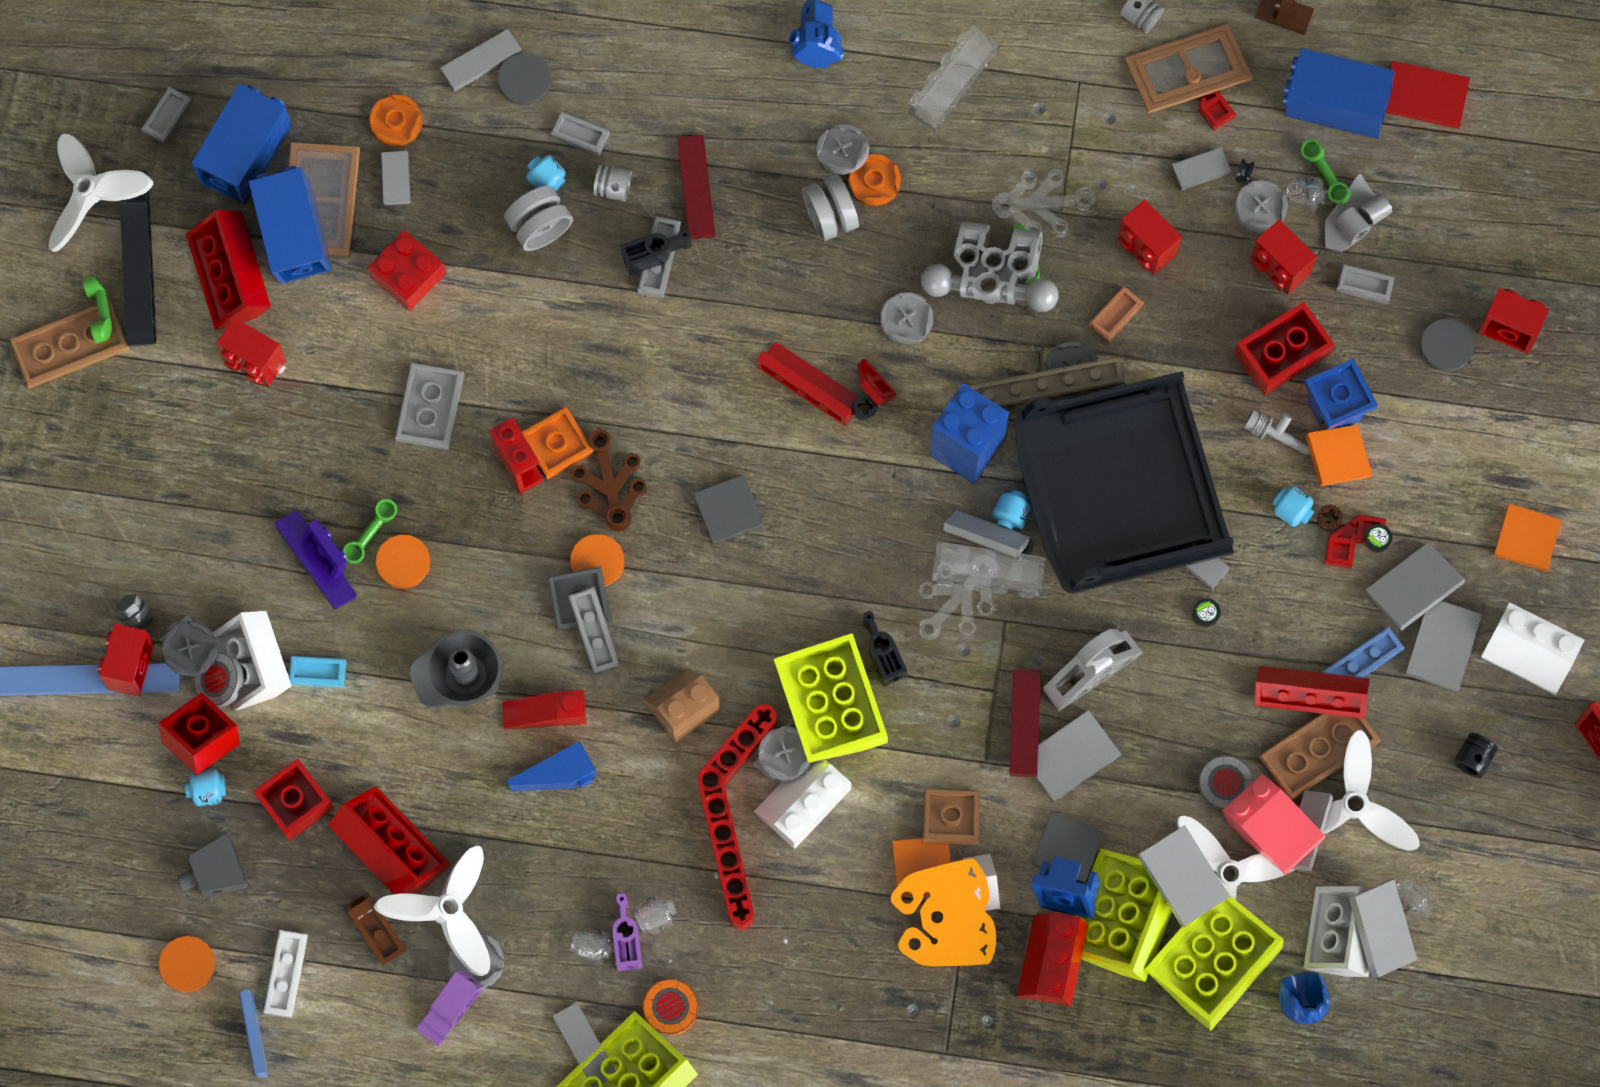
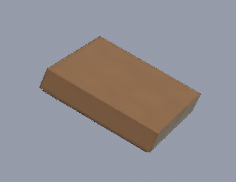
[923,788,980,845]

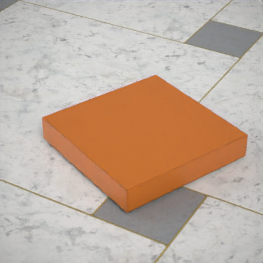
[522,406,594,480]
[1305,425,1372,486]
[1493,503,1562,572]
[892,838,951,897]

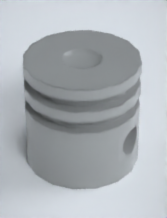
[1120,0,1165,34]
[593,165,632,202]

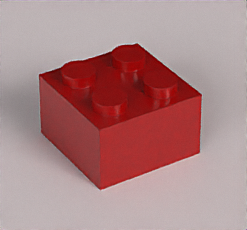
[1117,199,1182,275]
[1250,219,1317,295]
[367,230,446,311]
[1479,288,1549,354]
[216,317,286,387]
[98,624,155,697]
[158,693,240,775]
[253,759,334,842]

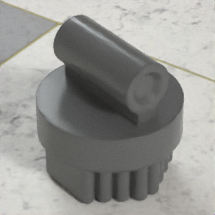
[114,594,153,629]

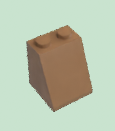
[643,668,720,744]

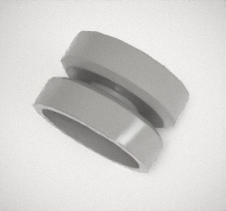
[801,174,859,242]
[504,185,573,251]

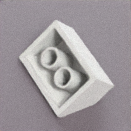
[1481,602,1584,695]
[213,611,291,710]
[754,760,851,849]
[1303,886,1369,977]

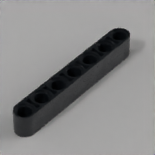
[120,170,157,347]

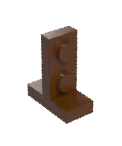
[1255,0,1314,35]
[344,892,406,966]

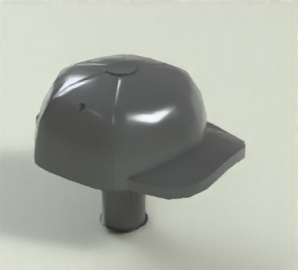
[410,629,503,708]

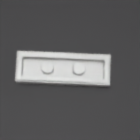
[263,930,308,1018]

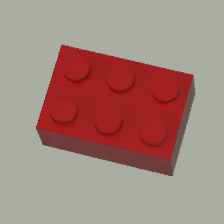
[1234,302,1335,396]

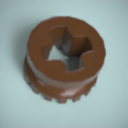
[1317,504,1343,531]

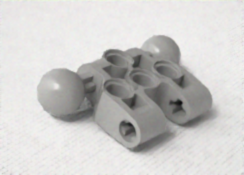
[921,221,1059,313]

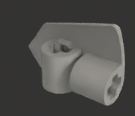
[1325,174,1392,253]

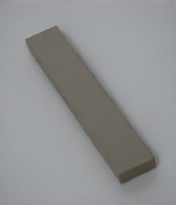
[968,356,1125,408]

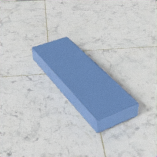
[1322,626,1405,677]
[239,989,269,1078]

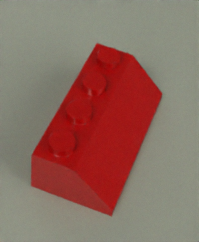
[186,209,271,330]
[328,786,451,895]

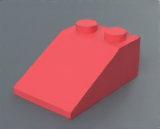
[1222,774,1326,875]

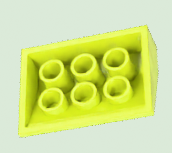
[774,633,888,763]
[1074,848,1172,982]
[1145,894,1283,1031]
[556,1011,698,1087]

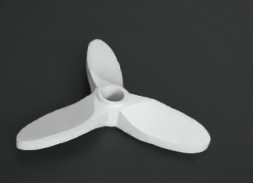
[48,134,153,252]
[1323,730,1419,851]
[1177,816,1295,900]
[374,846,490,976]

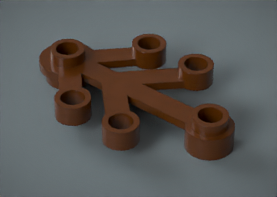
[571,429,647,532]

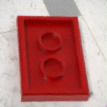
[1386,61,1470,129]

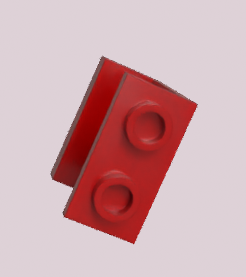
[489,417,544,494]

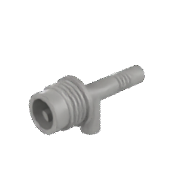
[1243,409,1310,456]

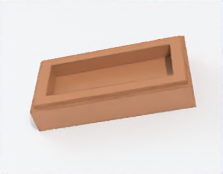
[1088,286,1144,343]

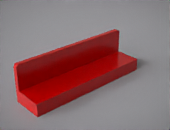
[757,342,862,426]
[1254,666,1370,718]

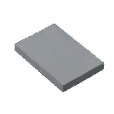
[395,362,465,450]
[1365,542,1465,631]
[1405,601,1482,692]
[1035,710,1121,803]
[1137,825,1230,927]
[1349,879,1417,978]

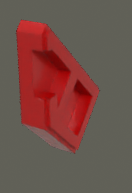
[1198,76,1236,131]
[857,358,897,406]

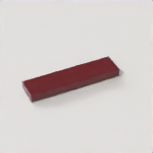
[677,135,716,240]
[1009,669,1041,777]

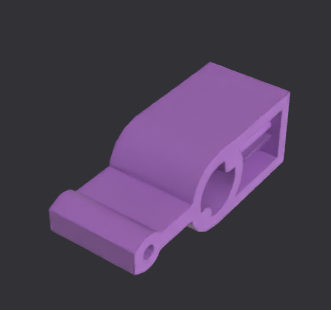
[613,893,643,971]
[417,970,484,1046]

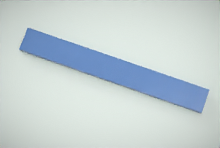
[0,663,181,696]

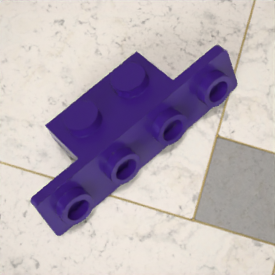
[275,511,357,609]

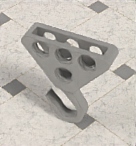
[1042,628,1143,711]

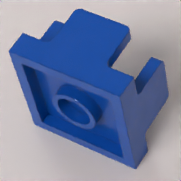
[1304,358,1378,430]
[1031,857,1100,919]

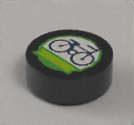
[1364,524,1392,553]
[1192,598,1221,627]

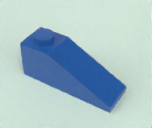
[507,741,597,791]

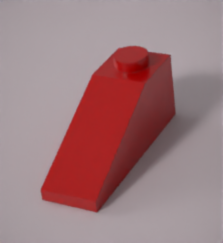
[503,690,587,730]

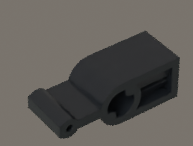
[620,230,692,276]
[863,611,907,687]

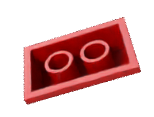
[1017,912,1089,1006]

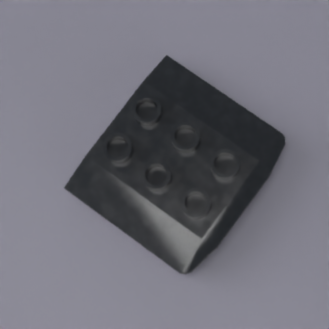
[1015,371,1234,594]

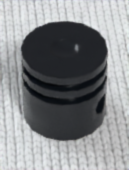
[1453,732,1498,778]

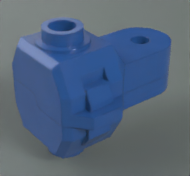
[789,0,844,68]

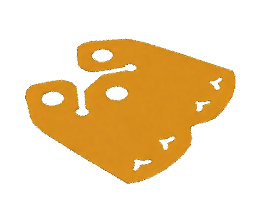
[891,858,996,966]

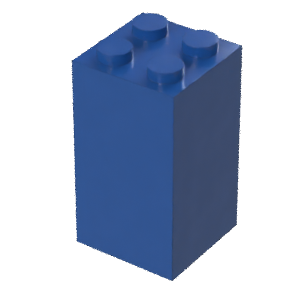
[1282,48,1395,139]
[191,84,292,205]
[249,166,332,284]
[930,383,1009,485]

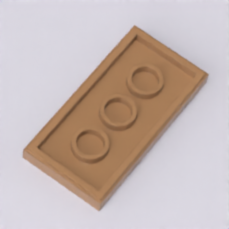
[9,300,130,389]
[1258,714,1381,801]

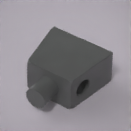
[177,834,249,897]

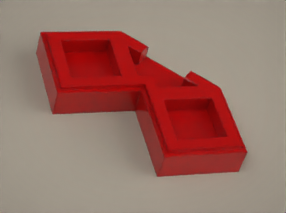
[1324,514,1386,569]

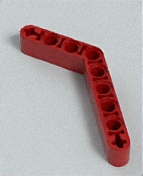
[698,704,777,930]

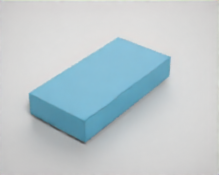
[289,656,347,688]

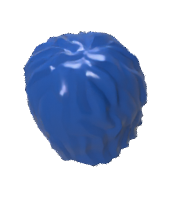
[1278,972,1330,1024]

